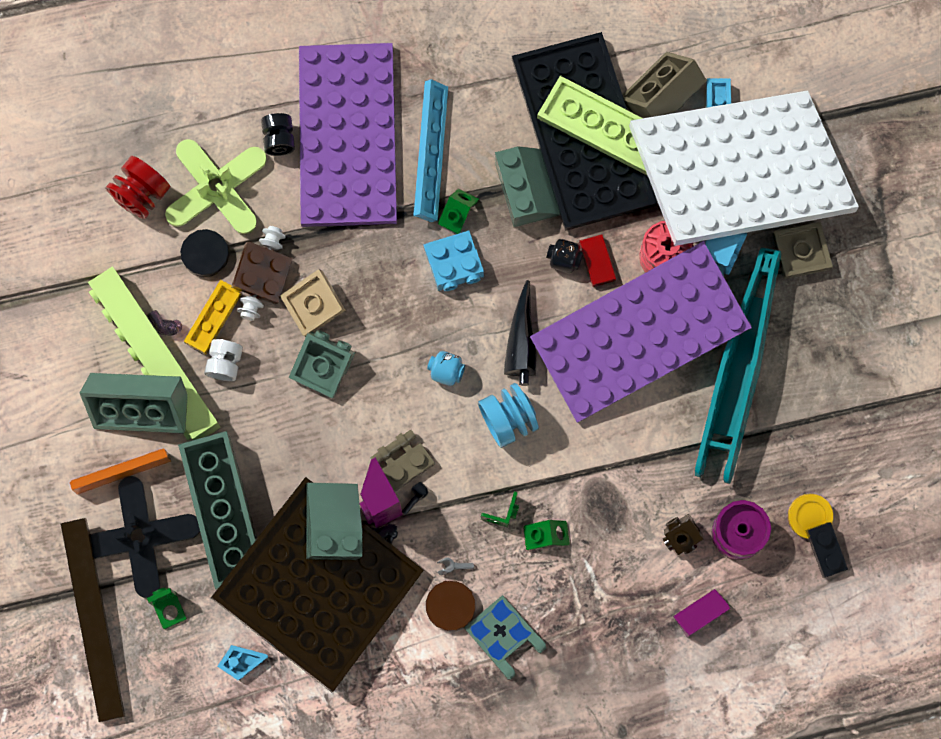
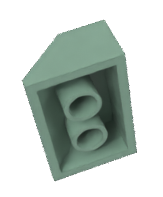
[495,146,560,227]

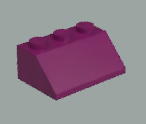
[359,457,403,528]

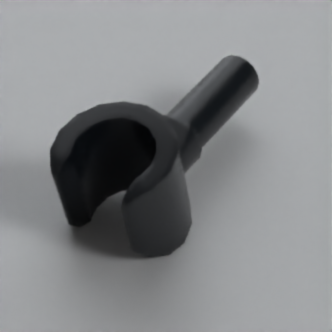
[402,482,428,515]

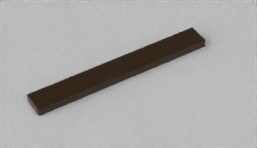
[60,518,125,722]

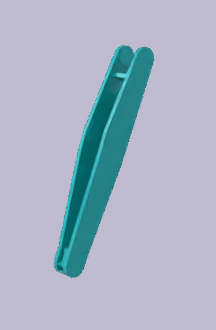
[695,247,781,484]

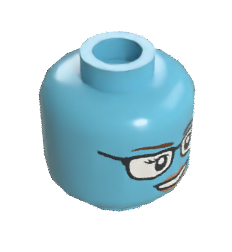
[427,351,465,386]

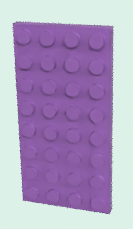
[299,43,397,227]
[530,241,752,423]

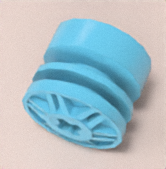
[478,383,539,448]

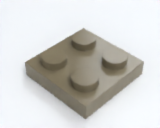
[772,222,833,279]

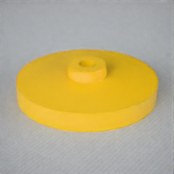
[788,493,833,539]

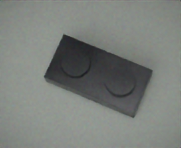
[805,522,848,578]

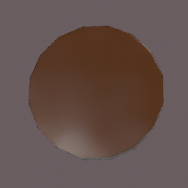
[426,581,475,631]

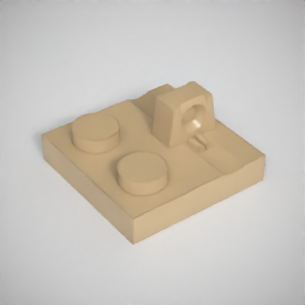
[280,269,346,337]

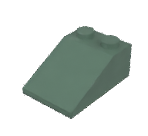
[306,483,362,560]

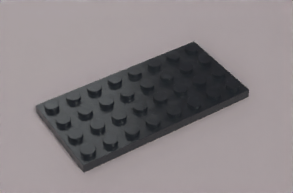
[512,32,657,231]

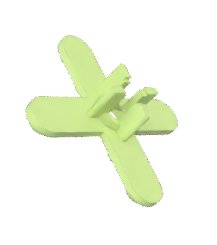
[165,139,267,234]

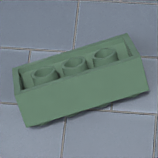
[80,373,187,433]

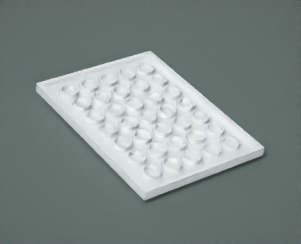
[629,91,859,246]

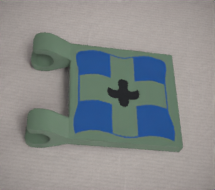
[464,595,546,680]

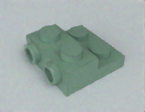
[289,330,356,398]

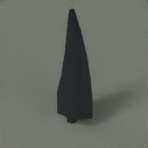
[504,280,537,386]

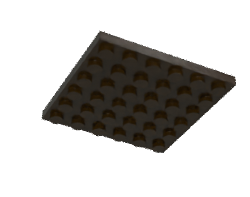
[211,477,424,693]

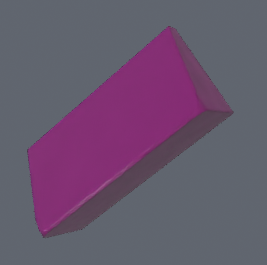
[673,589,731,638]

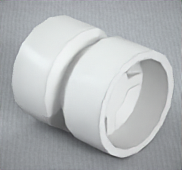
[204,339,243,381]

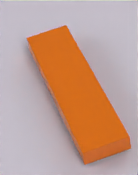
[70,448,172,495]

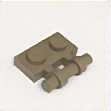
[370,430,435,492]

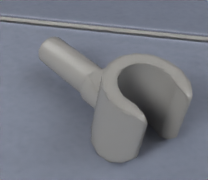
[437,557,474,575]

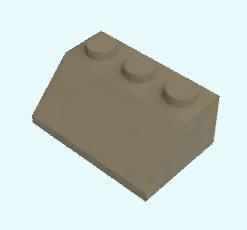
[623,52,707,118]

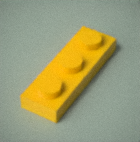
[184,279,242,355]

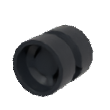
[261,113,295,156]

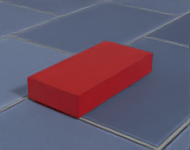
[579,234,616,287]

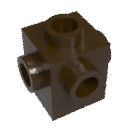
[663,514,704,555]

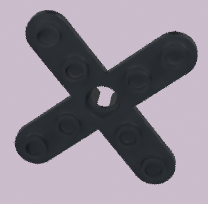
[90,476,200,598]

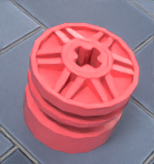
[639,221,694,273]

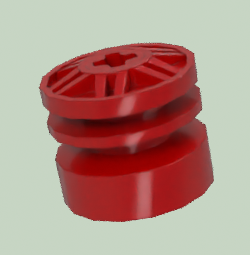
[105,155,171,219]

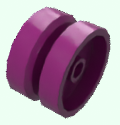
[711,500,771,560]

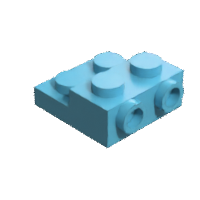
[423,231,484,291]

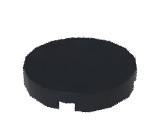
[180,229,229,277]

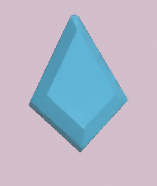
[217,645,268,681]

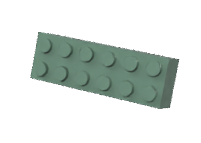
[178,431,257,590]

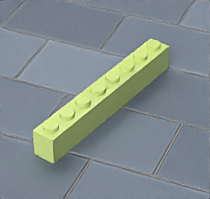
[88,266,221,440]

